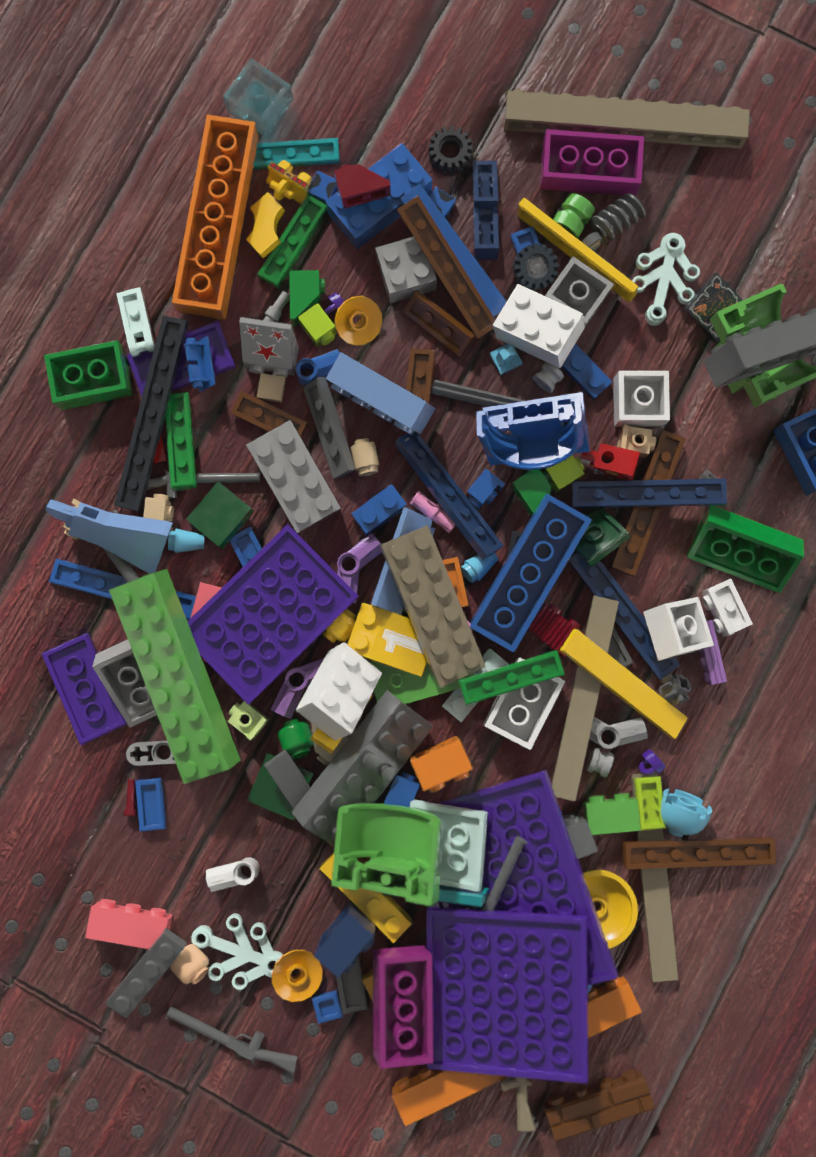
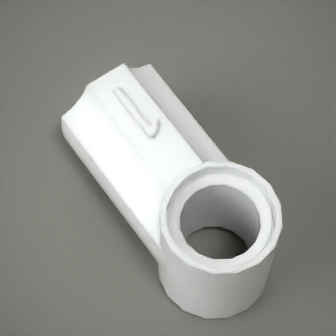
[206,857,260,892]

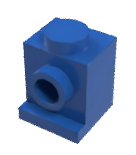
[466,469,505,510]

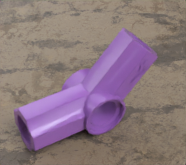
[337,533,382,603]
[271,658,324,719]

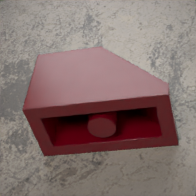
[334,164,391,209]

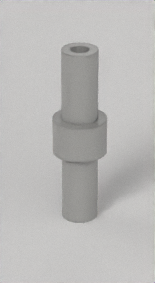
[263,291,290,323]

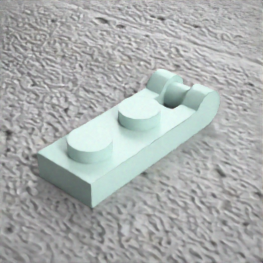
[117,287,156,357]

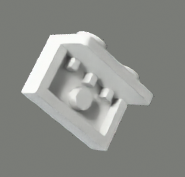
[702,579,753,637]

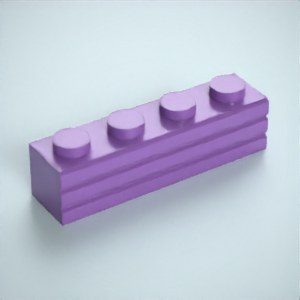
[698,620,727,685]

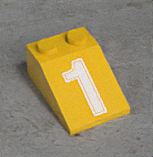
[348,603,427,677]

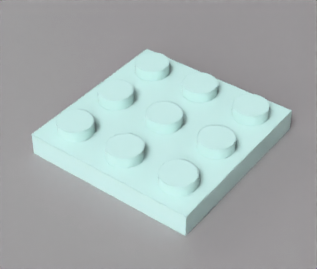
[410,800,488,892]

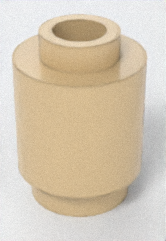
[350,438,379,476]

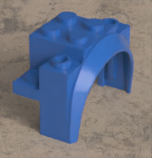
[477,392,590,470]

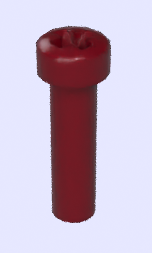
[124,779,137,816]

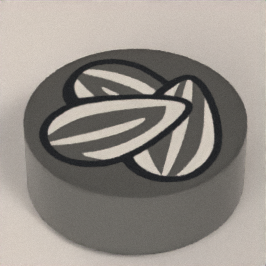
[582,232,604,252]

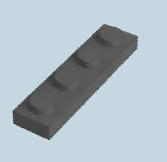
[303,377,356,479]
[105,928,187,1018]

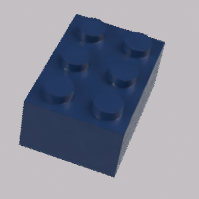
[314,901,376,977]

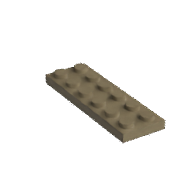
[379,525,486,688]

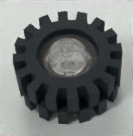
[512,243,559,291]

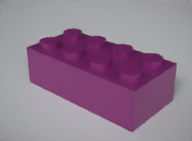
[540,129,644,196]
[373,945,433,1069]

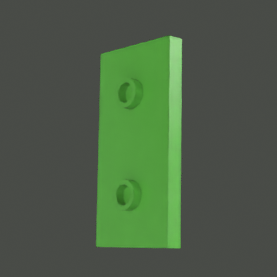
[369,661,474,704]

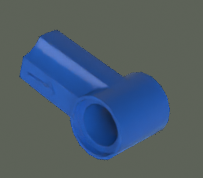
[296,349,340,386]

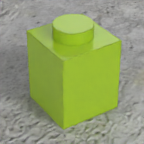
[298,303,337,348]
[545,455,584,493]

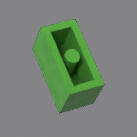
[582,793,641,835]

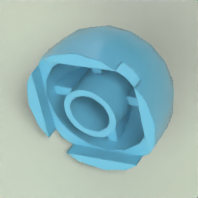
[661,789,713,837]

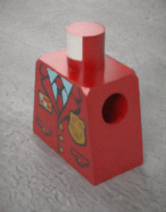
[580,444,640,481]

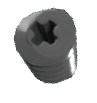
[590,193,646,245]

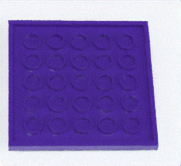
[427,907,588,1083]

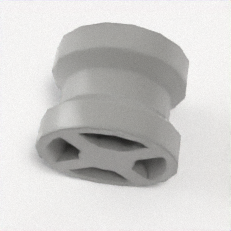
[533,362,564,393]
[586,747,614,778]

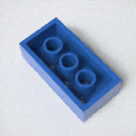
[325,143,433,250]

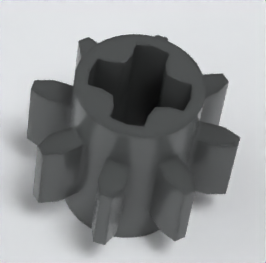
[659,673,691,706]

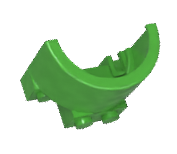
[710,284,816,408]
[331,803,441,906]

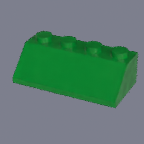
[687,506,804,593]

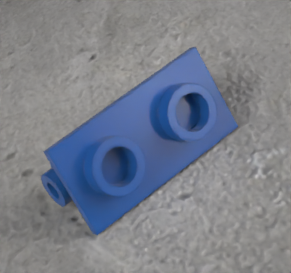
[184,336,215,392]

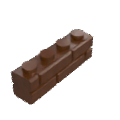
[543,1070,655,1142]

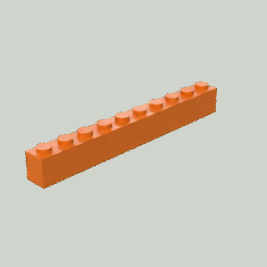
[392,976,642,1126]

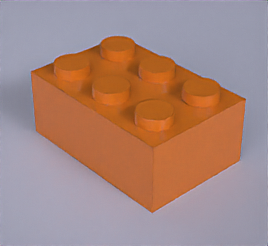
[411,736,473,793]

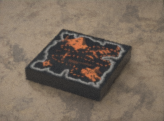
[683,272,743,344]

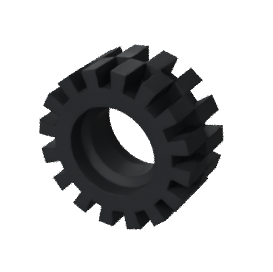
[429,126,473,176]

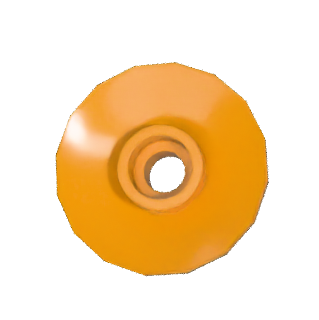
[335,296,382,345]
[272,950,322,1002]

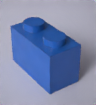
[351,484,407,536]

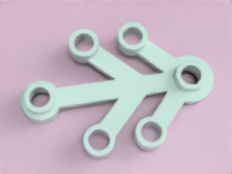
[632,233,700,326]
[191,913,283,990]

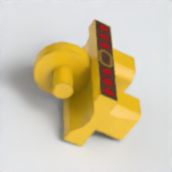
[267,160,312,204]

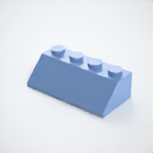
[371,507,435,615]

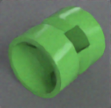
[553,193,595,239]

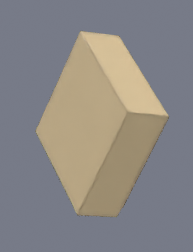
[257,373,286,403]

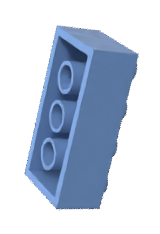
[326,352,436,435]

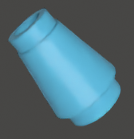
[168,528,204,553]
[460,553,498,583]

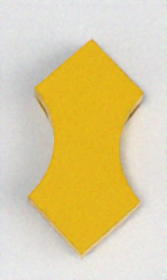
[246,192,285,258]

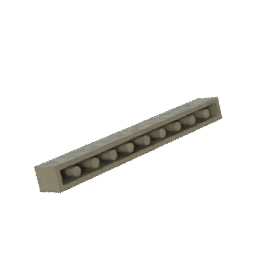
[504,89,749,149]

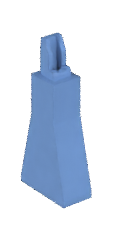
[45,500,172,574]

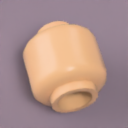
[170,944,209,984]

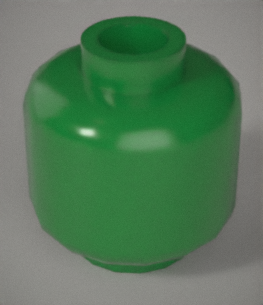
[278,719,314,759]

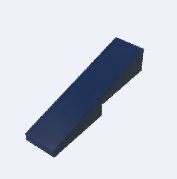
[472,161,499,260]

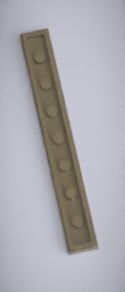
[551,596,619,801]
[630,772,678,982]

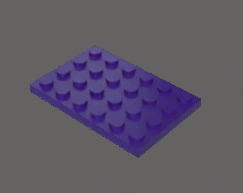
[187,524,359,704]

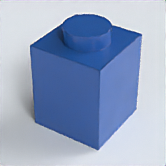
[384,771,420,807]

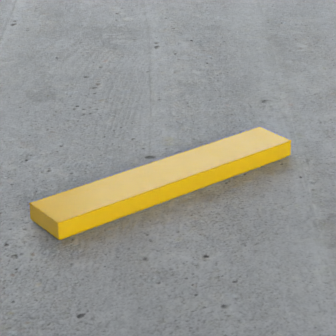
[518,198,638,303]
[560,629,688,739]

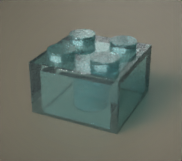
[223,58,294,137]

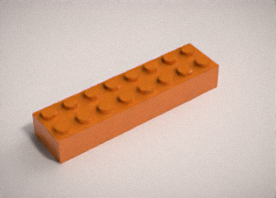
[172,115,259,320]

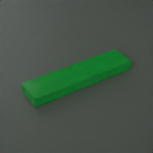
[257,195,327,290]
[165,392,197,491]
[458,650,565,705]

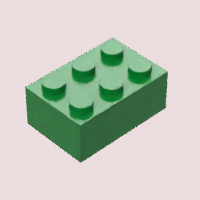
[44,340,134,410]

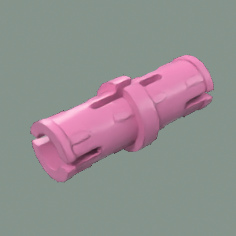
[410,491,456,533]

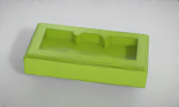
[634,776,666,831]

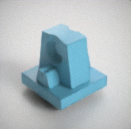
[490,344,523,375]

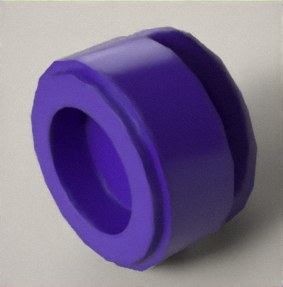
[324,292,344,316]
[639,749,665,776]

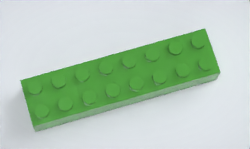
[109,569,241,784]

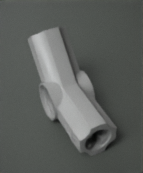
[589,717,648,749]

